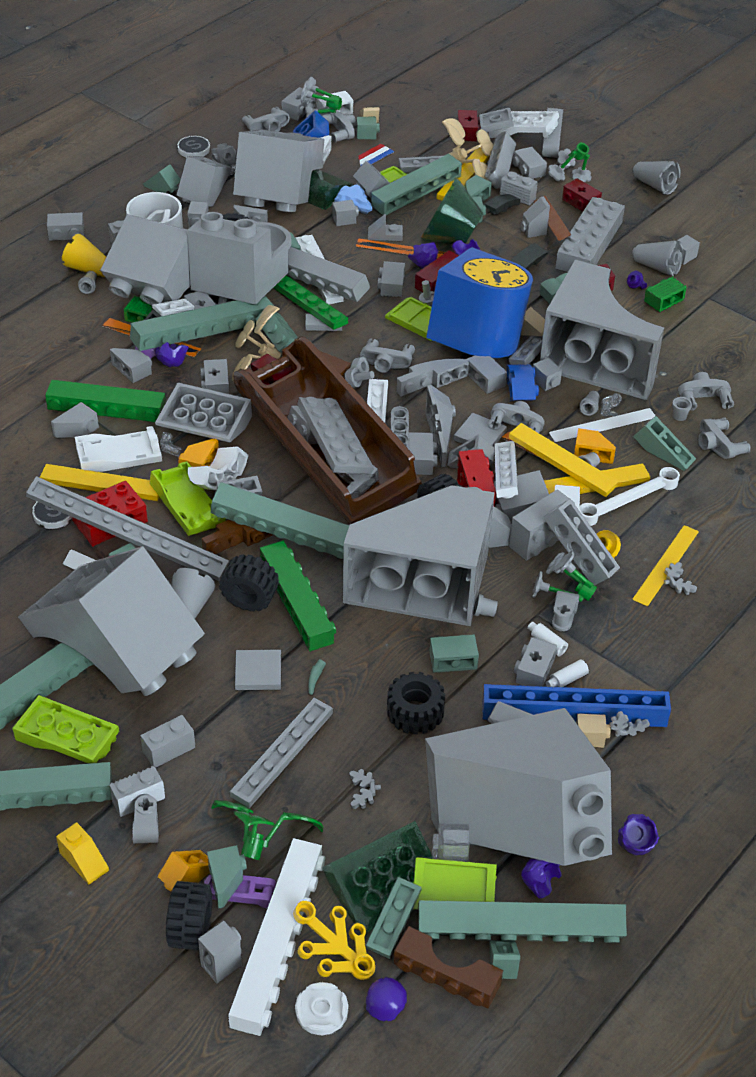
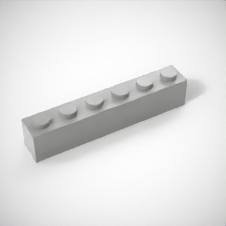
[287,247,370,302]

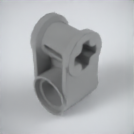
[552,590,579,632]
[133,795,159,844]

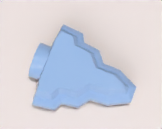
[334,184,372,214]

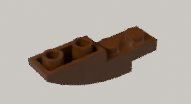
[202,520,273,554]

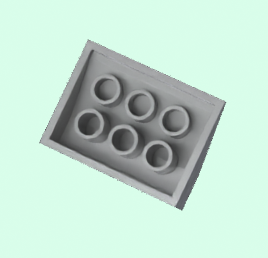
[155,383,252,442]

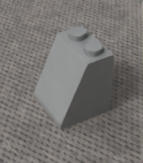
[177,156,232,207]

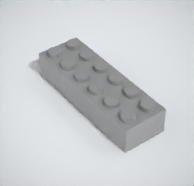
[556,197,625,272]

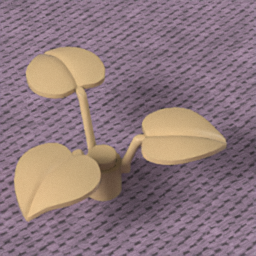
[442,118,493,180]
[232,305,281,383]

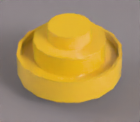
[596,530,621,558]

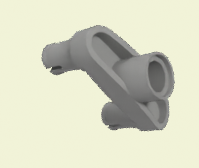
[242,107,290,132]
[322,110,357,143]
[360,339,415,372]
[678,372,734,411]
[488,401,545,433]
[698,417,750,459]

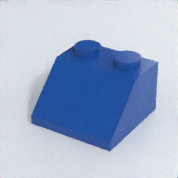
[293,110,329,138]

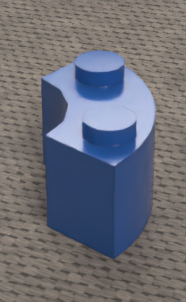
[507,364,539,401]

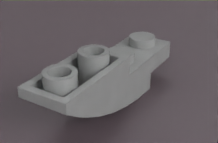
[397,359,469,397]

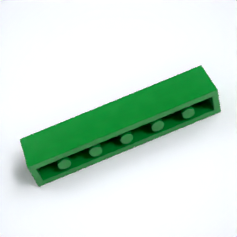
[45,380,166,422]
[260,540,336,652]

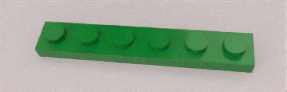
[273,275,348,330]

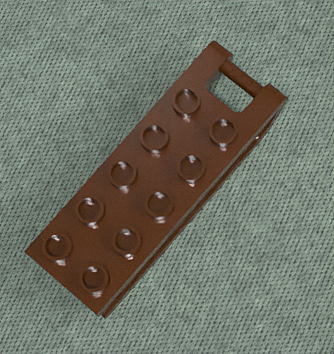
[233,336,422,525]

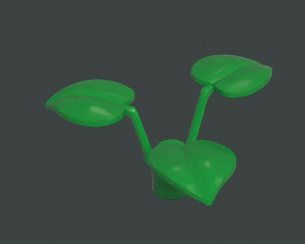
[211,800,324,860]

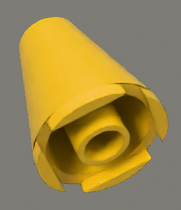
[62,234,106,277]

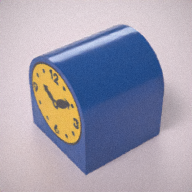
[426,247,533,358]

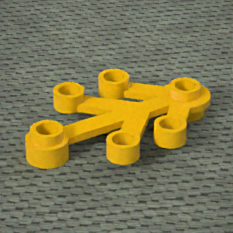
[293,901,375,980]

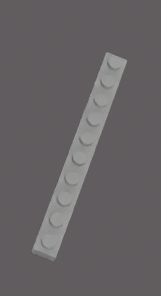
[26,476,229,581]

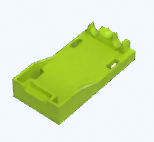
[150,461,226,536]
[13,695,119,764]

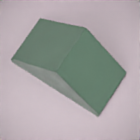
[489,940,520,979]

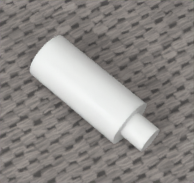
[528,622,568,656]
[546,659,589,687]

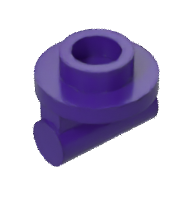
[627,271,647,289]

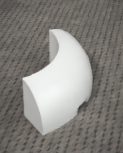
[188,447,248,490]

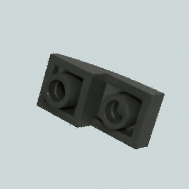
[484,194,521,214]
[510,243,548,270]

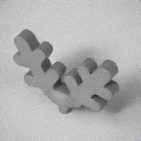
[664,562,697,595]
[609,711,650,737]
[350,769,381,809]

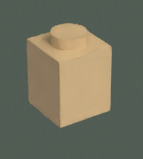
[576,714,610,748]

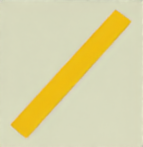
[633,525,699,606]

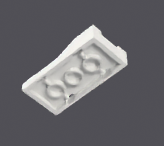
[489,111,559,138]
[75,426,162,472]

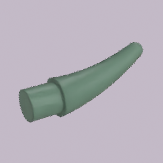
[308,659,326,695]

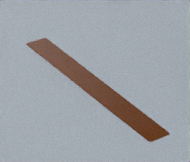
[534,196,571,241]

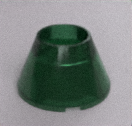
[420,178,483,245]

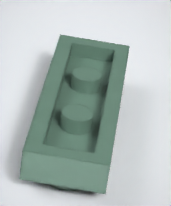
[366,877,422,959]

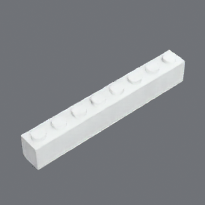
[229,838,325,1036]

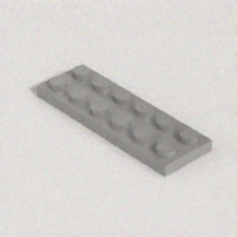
[297,397,374,474]

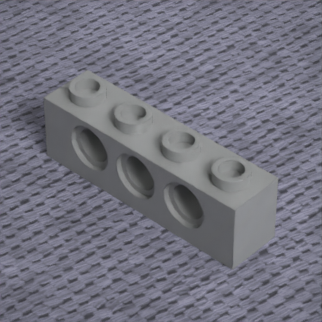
[543,498,620,585]

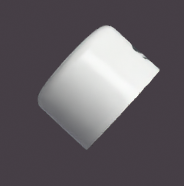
[126,192,183,228]

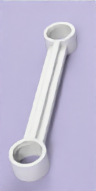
[579,467,680,526]

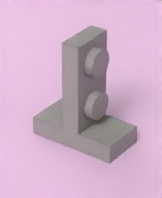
[326,459,379,499]

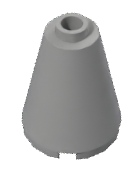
[633,161,681,194]
[632,240,683,276]
[172,568,215,619]

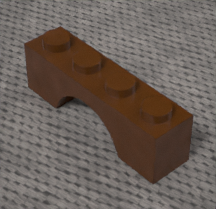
[394,926,503,1009]

